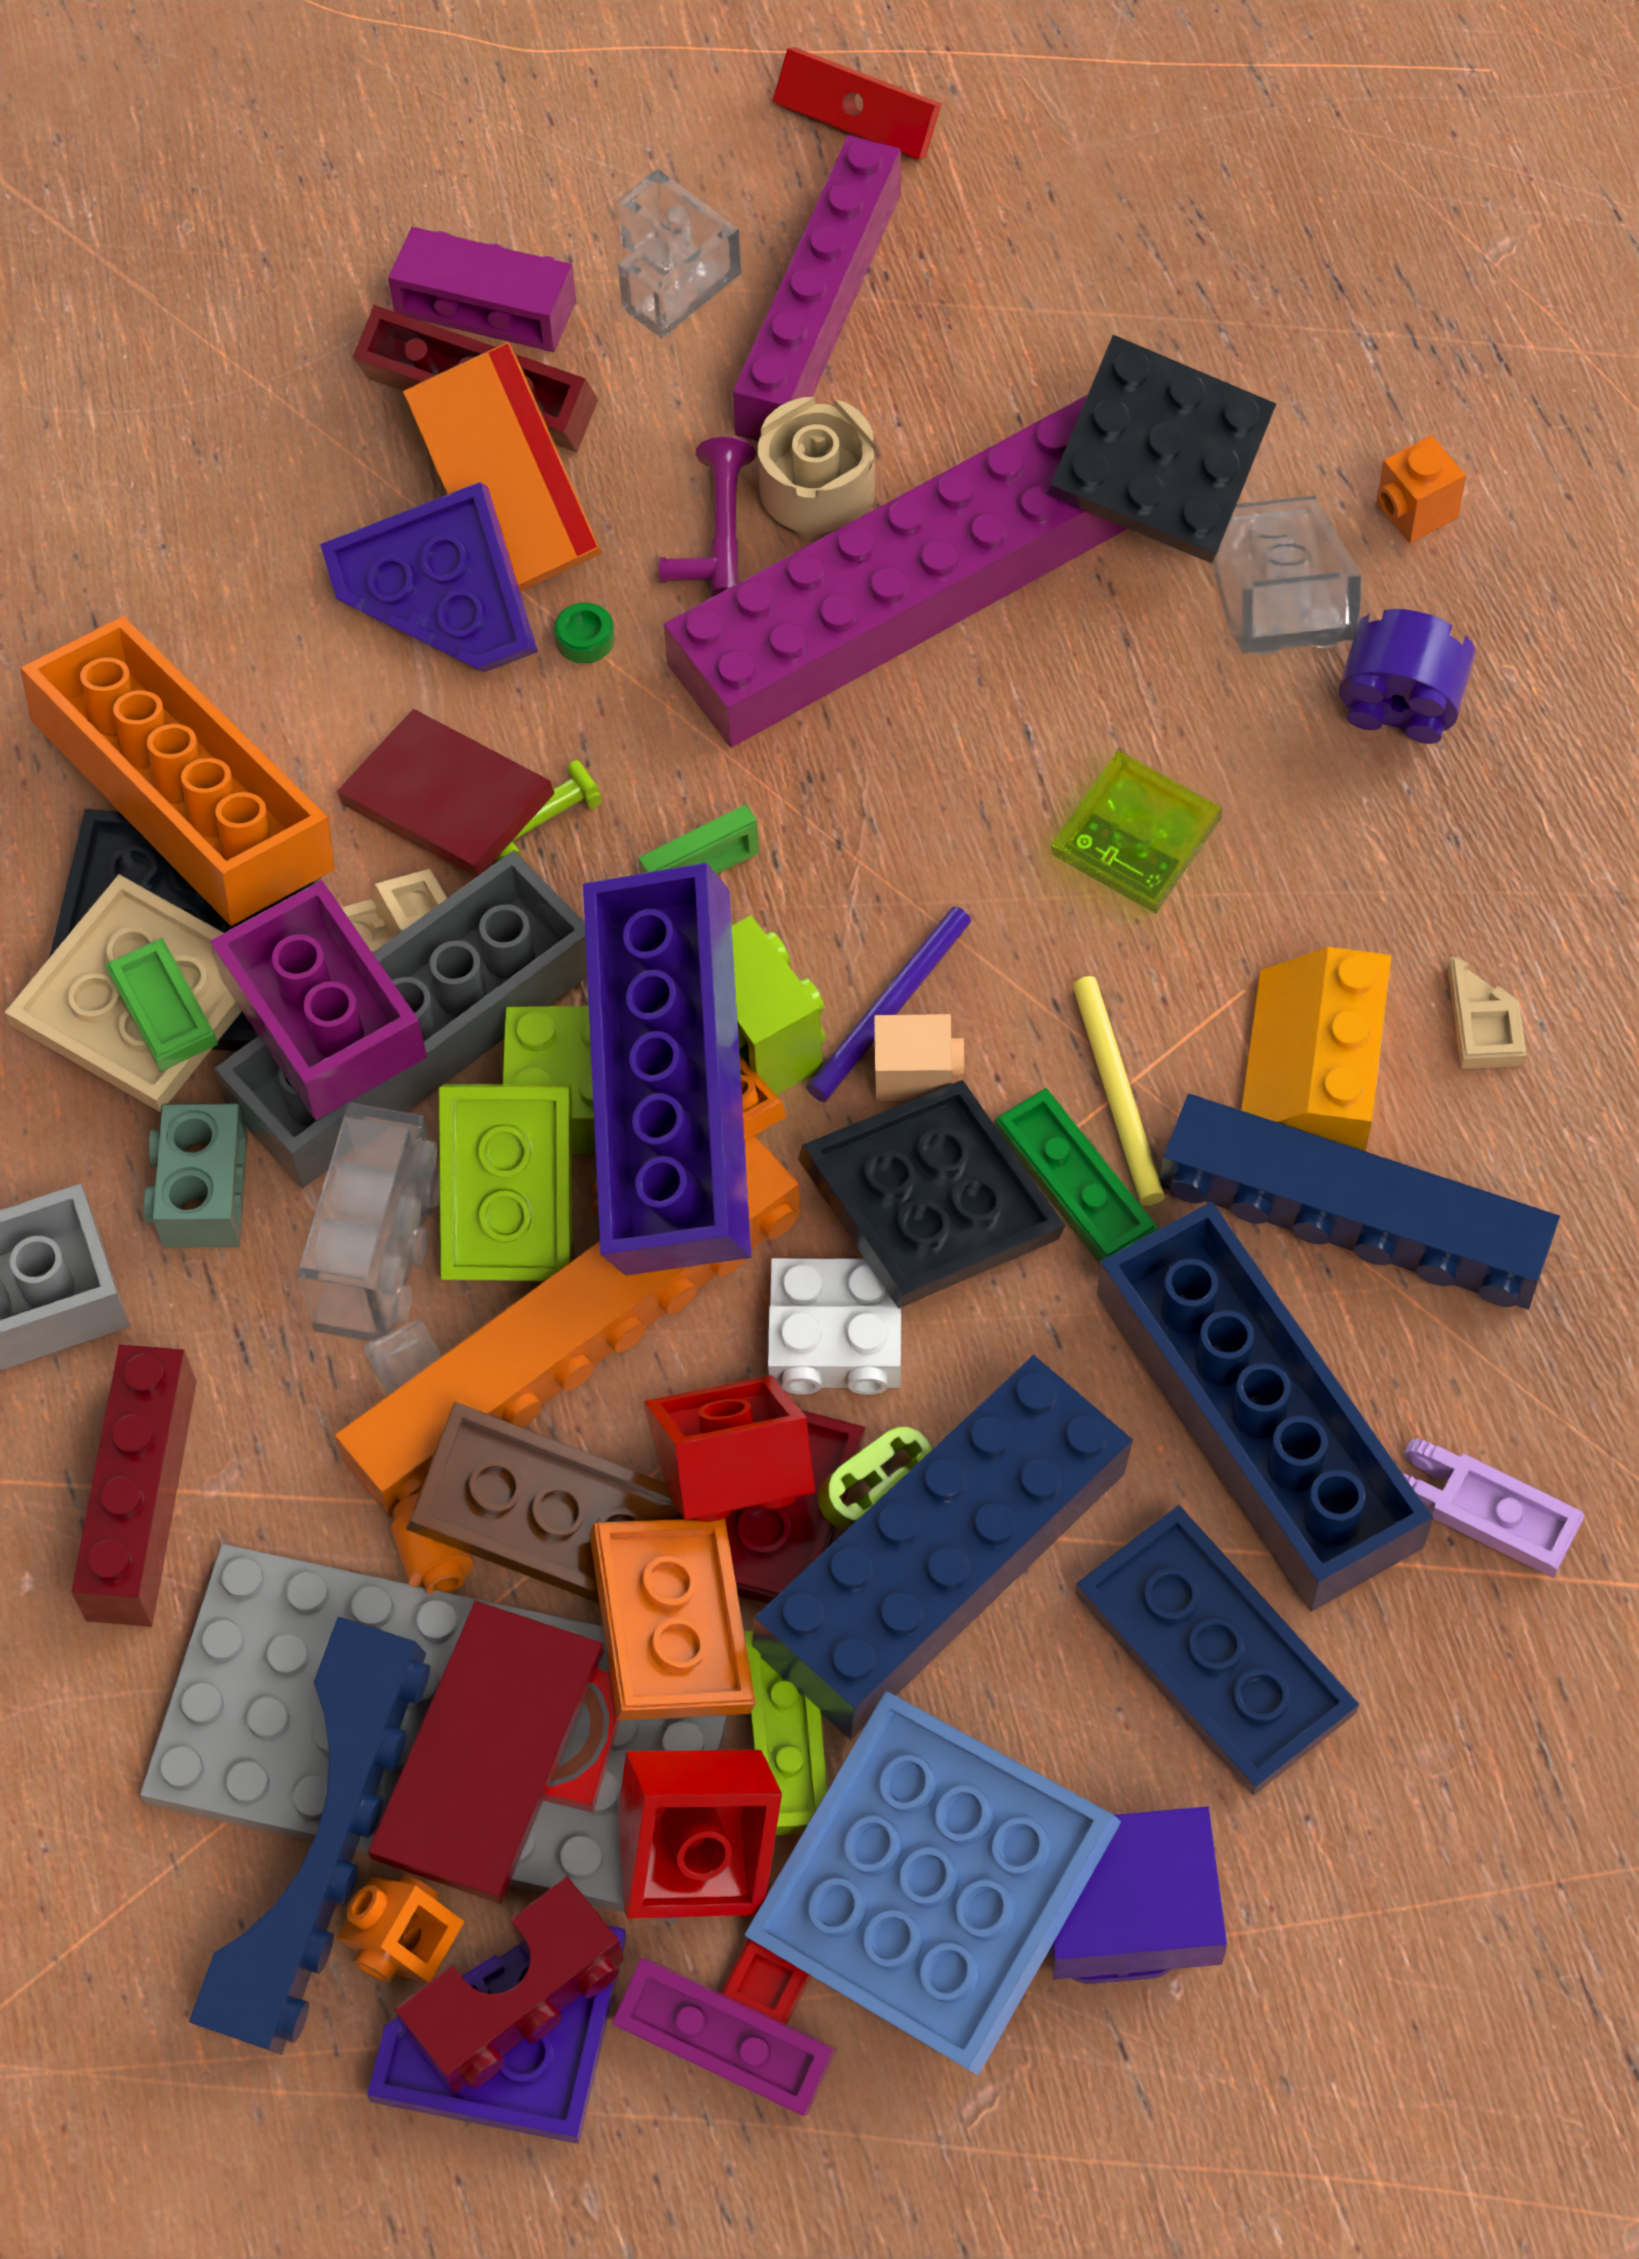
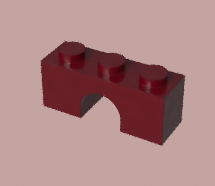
[395,1876,624,2095]

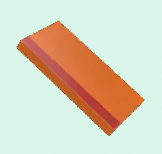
[403,342,603,592]

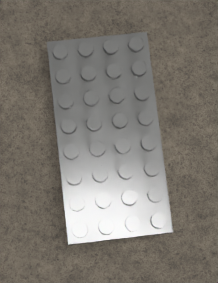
[140,1544,730,1924]

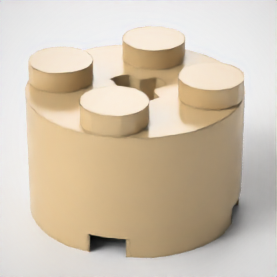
[757,397,875,540]

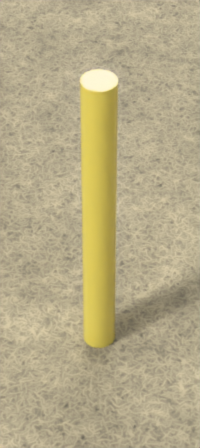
[1072,976,1165,1206]

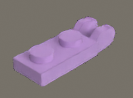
[1403,1438,1585,1578]

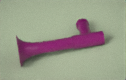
[659,437,756,597]

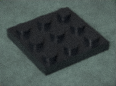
[1047,335,1276,564]
[798,1080,1065,1309]

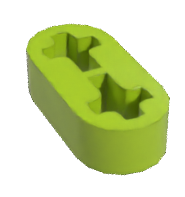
[817,1427,932,1529]

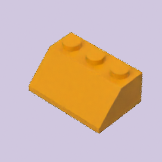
[1241,947,1391,1151]

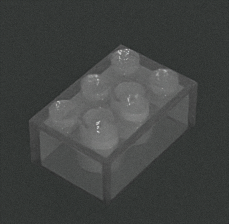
[297,1102,440,1345]

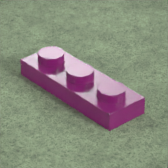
[612,1958,837,2116]

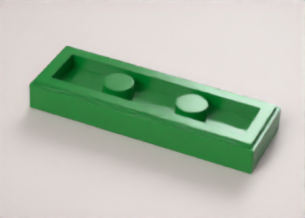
[994,1088,1159,1263]

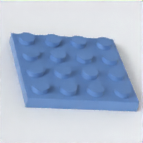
[744,1691,1122,2076]

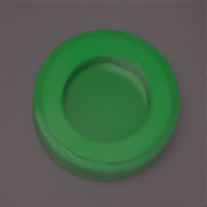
[554,602,615,663]

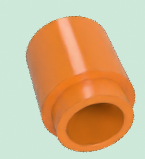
[391,1493,474,1594]

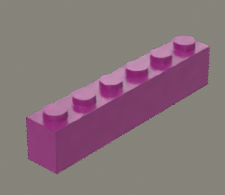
[733,135,901,441]

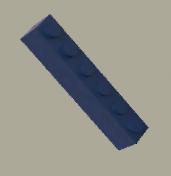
[1160,1093,1560,1310]

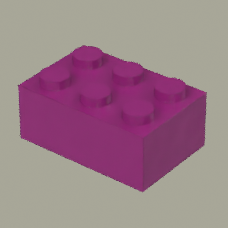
[210,880,427,1121]

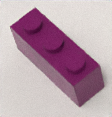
[388,226,576,352]

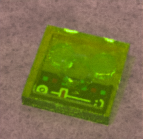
[1051,750,1222,914]

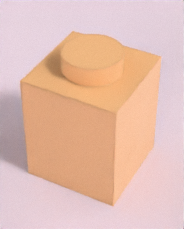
[875,1014,964,1101]

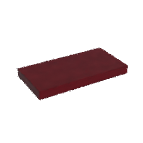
[368,1600,604,1904]

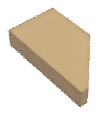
[1447,957,1527,1069]

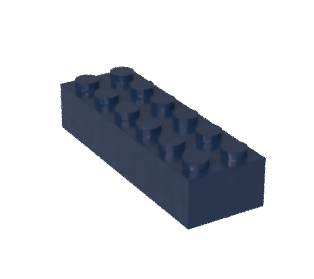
[1097,1201,1433,1612]
[752,1354,1133,1740]

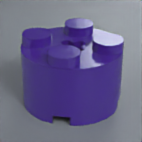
[1339,609,1476,744]

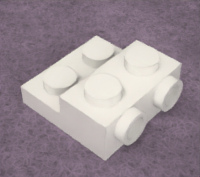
[768,1258,901,1395]

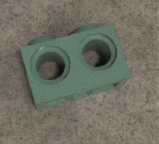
[144,1104,248,1248]

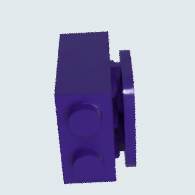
[1046,1806,1227,1984]

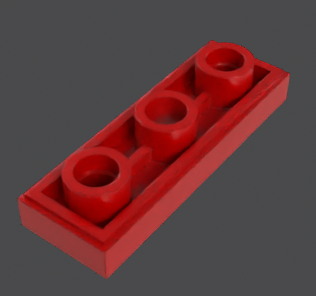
[772,47,942,159]

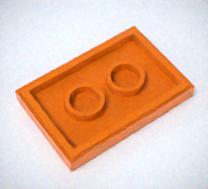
[589,1518,756,1721]

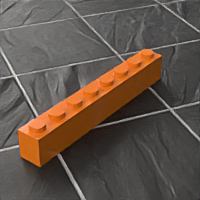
[335,1135,801,1517]

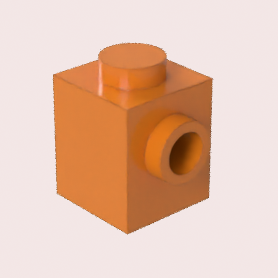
[1376,435,1466,543]

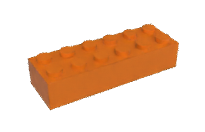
[20,616,335,926]

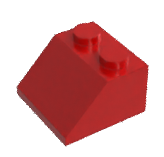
[644,1375,816,1522]
[618,1750,782,1919]

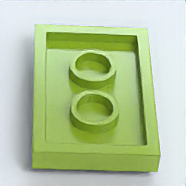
[439,1084,573,1281]

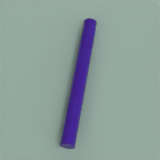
[806,906,971,1102]

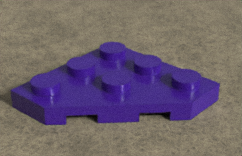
[320,482,538,672]
[367,1926,627,2144]

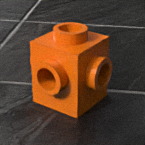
[336,1875,465,1983]

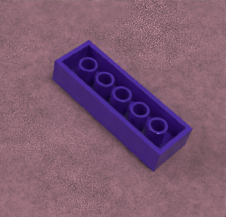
[583,863,752,1276]

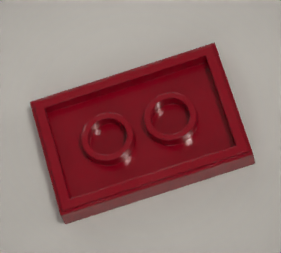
[337,709,555,877]
[725,1410,866,1603]

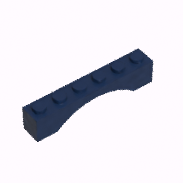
[189,1616,430,2055]

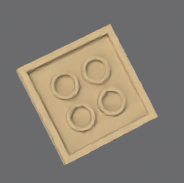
[4,874,242,1113]

